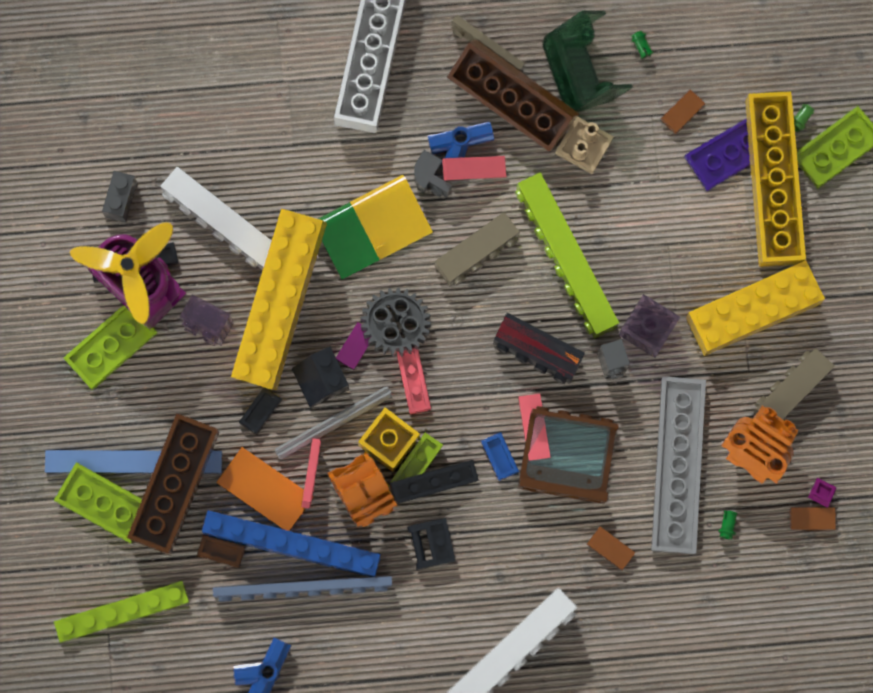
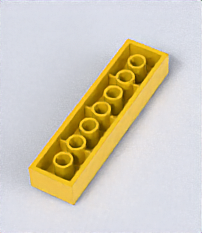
[745,91,806,267]
[231,208,327,390]

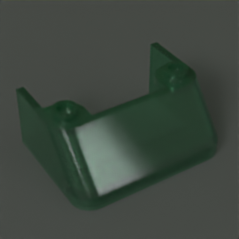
[543,10,633,112]

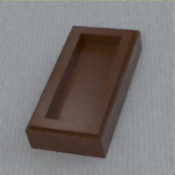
[197,534,246,568]

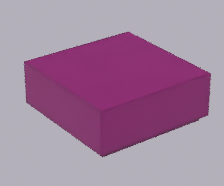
[808,478,837,507]

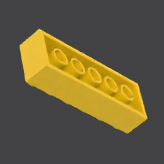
[686,260,825,356]

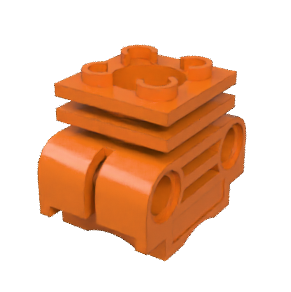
[721,406,799,484]
[327,452,397,527]

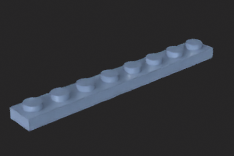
[213,576,392,602]

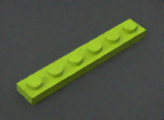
[53,581,189,643]

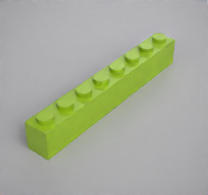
[515,172,619,339]

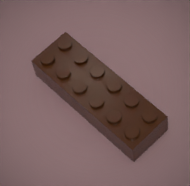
[447,40,579,152]
[127,413,220,556]

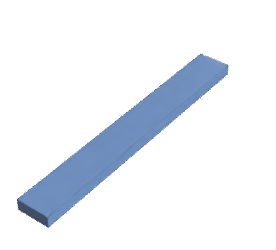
[45,450,222,474]

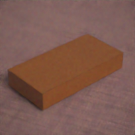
[660,89,706,134]
[790,507,836,530]
[586,526,635,571]

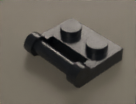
[407,518,456,570]

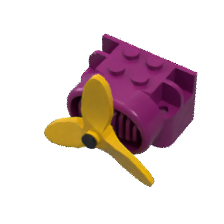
[70,222,187,330]

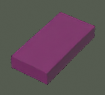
[336,322,370,371]

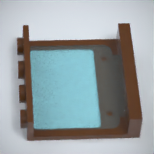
[518,406,619,504]

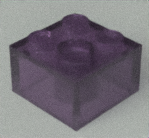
[179,294,234,346]
[618,294,680,358]

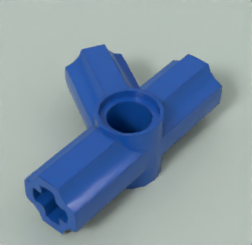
[428,122,494,158]
[234,638,292,693]

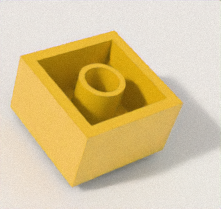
[358,408,420,472]

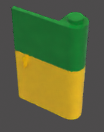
[318,175,433,280]

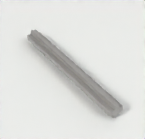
[275,386,392,459]

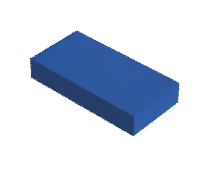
[481,432,519,481]

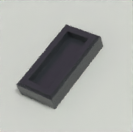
[239,387,282,435]

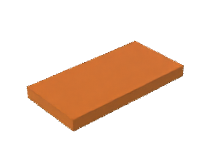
[216,447,314,531]

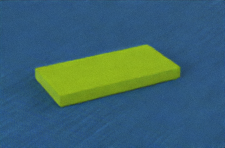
[797,106,873,189]
[63,305,158,391]
[54,462,142,544]

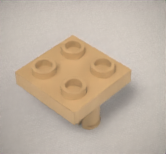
[555,116,614,174]

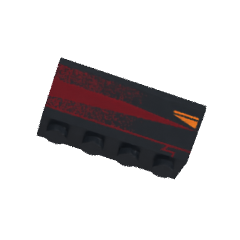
[493,313,585,384]

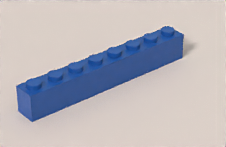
[202,510,381,578]

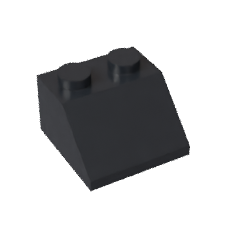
[292,346,349,408]

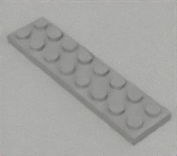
[651,376,706,555]

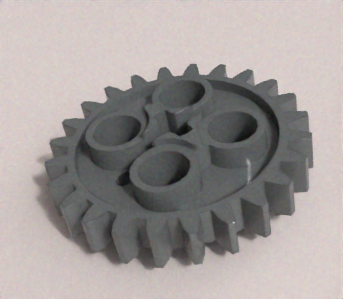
[361,287,431,357]

